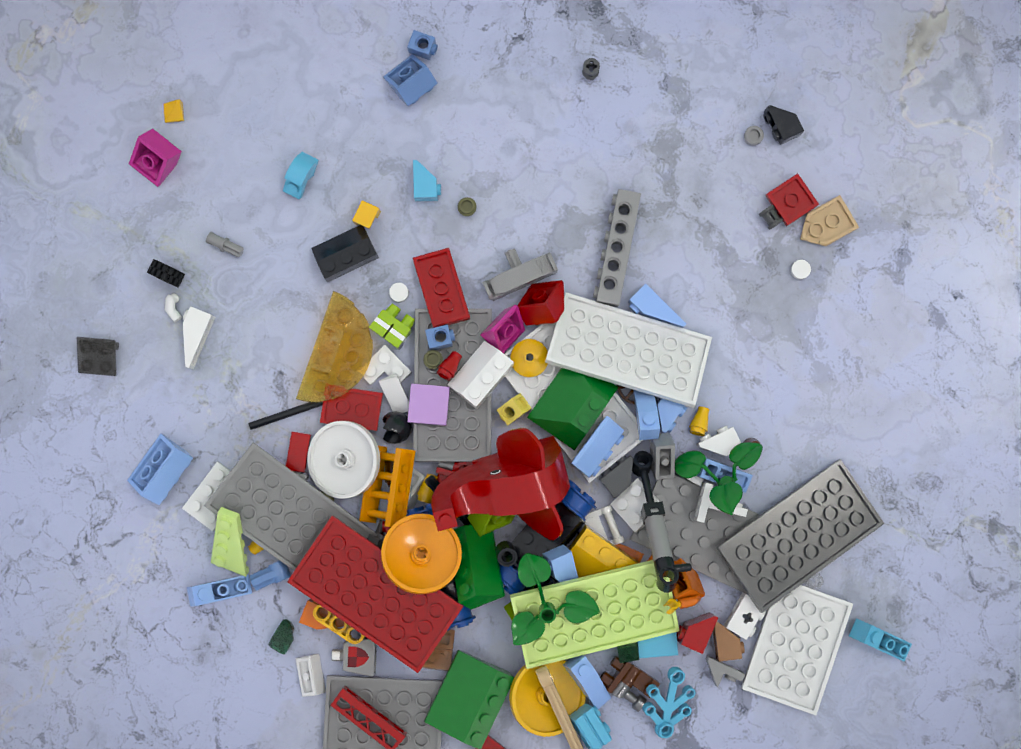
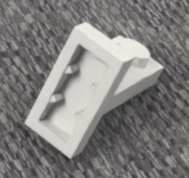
[694,482,748,523]

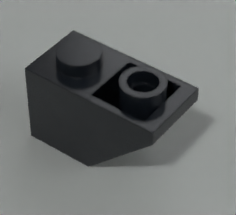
[763,105,804,145]

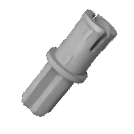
[206,232,244,257]

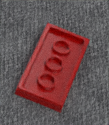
[413,248,470,328]

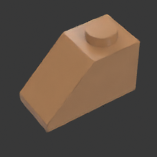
[713,621,745,661]

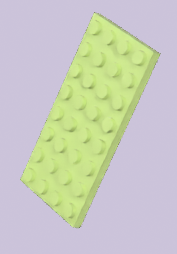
[510,560,680,669]

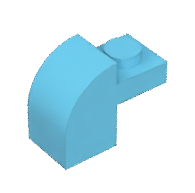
[283,152,319,199]

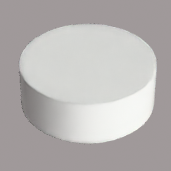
[791,260,811,280]
[389,283,409,302]

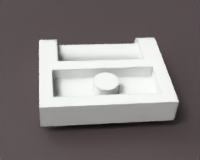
[579,505,625,545]

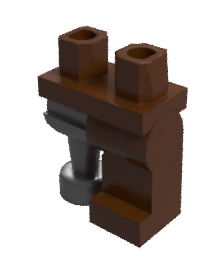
[600,656,660,712]

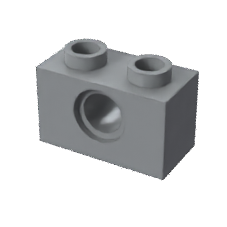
[650,433,675,480]

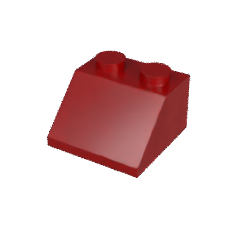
[517,280,564,326]
[676,612,718,654]

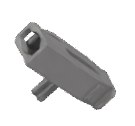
[482,248,558,301]

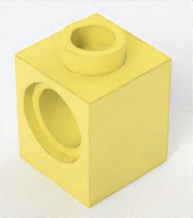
[497,393,532,426]

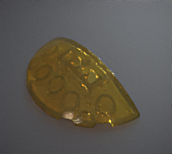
[296,291,373,402]

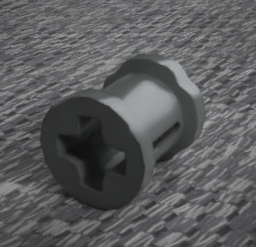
[582,58,600,80]
[759,205,783,230]

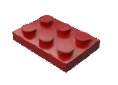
[320,385,383,431]

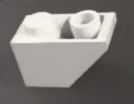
[696,426,741,457]

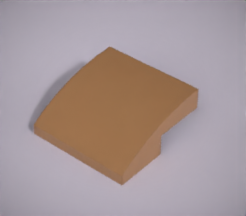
[422,629,455,671]

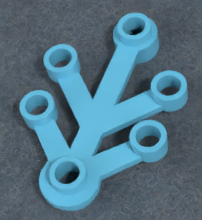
[642,667,696,738]

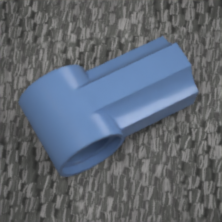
[250,561,291,591]

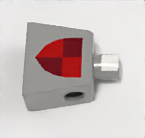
[332,637,377,676]

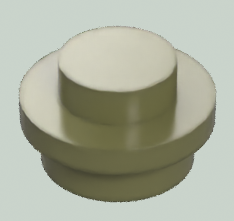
[458,197,477,216]
[423,350,443,369]

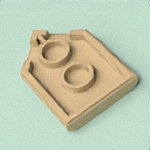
[800,195,859,246]

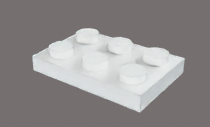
[182,462,230,531]

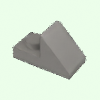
[705,655,745,687]

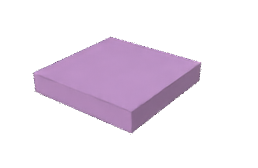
[407,384,450,426]

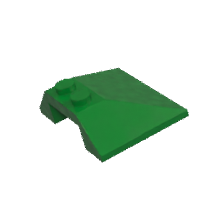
[527,368,618,451]

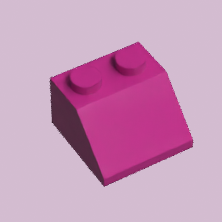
[129,128,182,187]

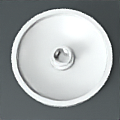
[307,421,380,499]

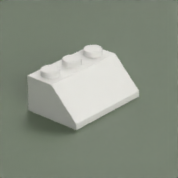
[447,341,514,409]

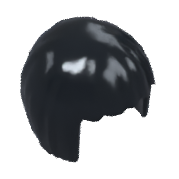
[382,411,412,444]

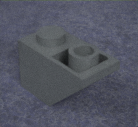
[599,455,633,498]

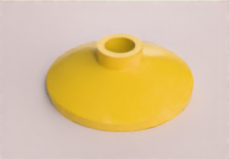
[510,339,548,377]

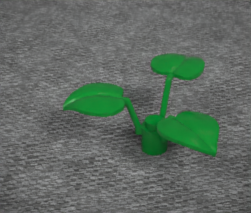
[675,442,763,515]
[511,553,600,645]

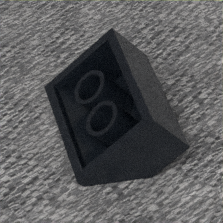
[311,225,379,282]

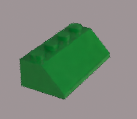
[454,525,505,610]

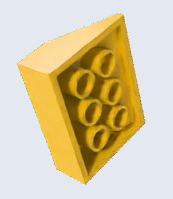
[568,525,639,578]

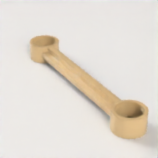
[535,666,584,749]

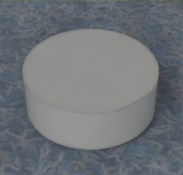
[744,126,764,146]

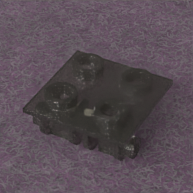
[77,337,119,376]

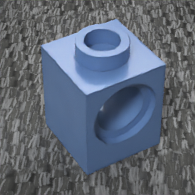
[407,30,438,60]
[425,325,455,350]

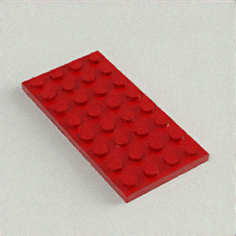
[287,516,463,673]

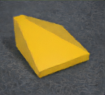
[164,99,184,123]

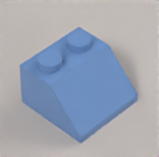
[383,54,438,106]

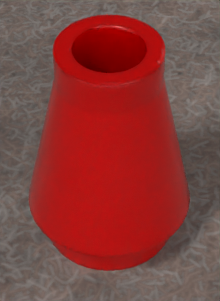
[437,351,462,381]

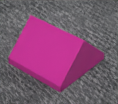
[480,305,525,353]

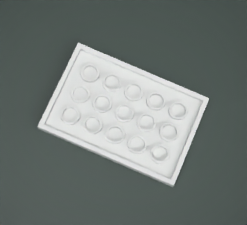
[741,585,853,715]

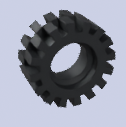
[147,259,185,288]

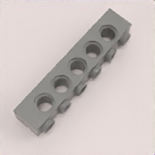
[593,189,641,307]

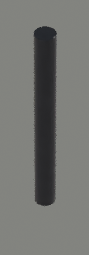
[248,398,323,430]

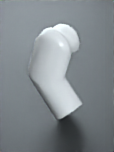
[164,293,182,323]

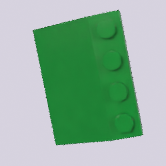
[424,649,514,749]

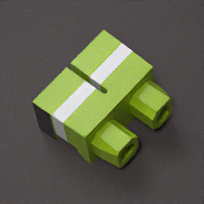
[369,303,415,350]

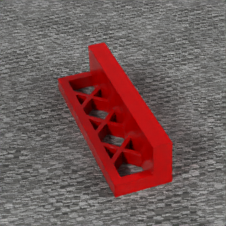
[330,686,407,749]

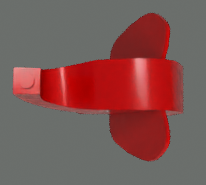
[431,428,570,540]

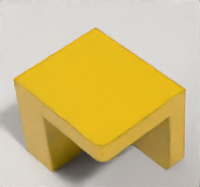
[352,200,381,229]

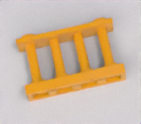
[359,446,416,527]

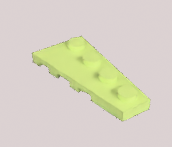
[211,507,249,577]

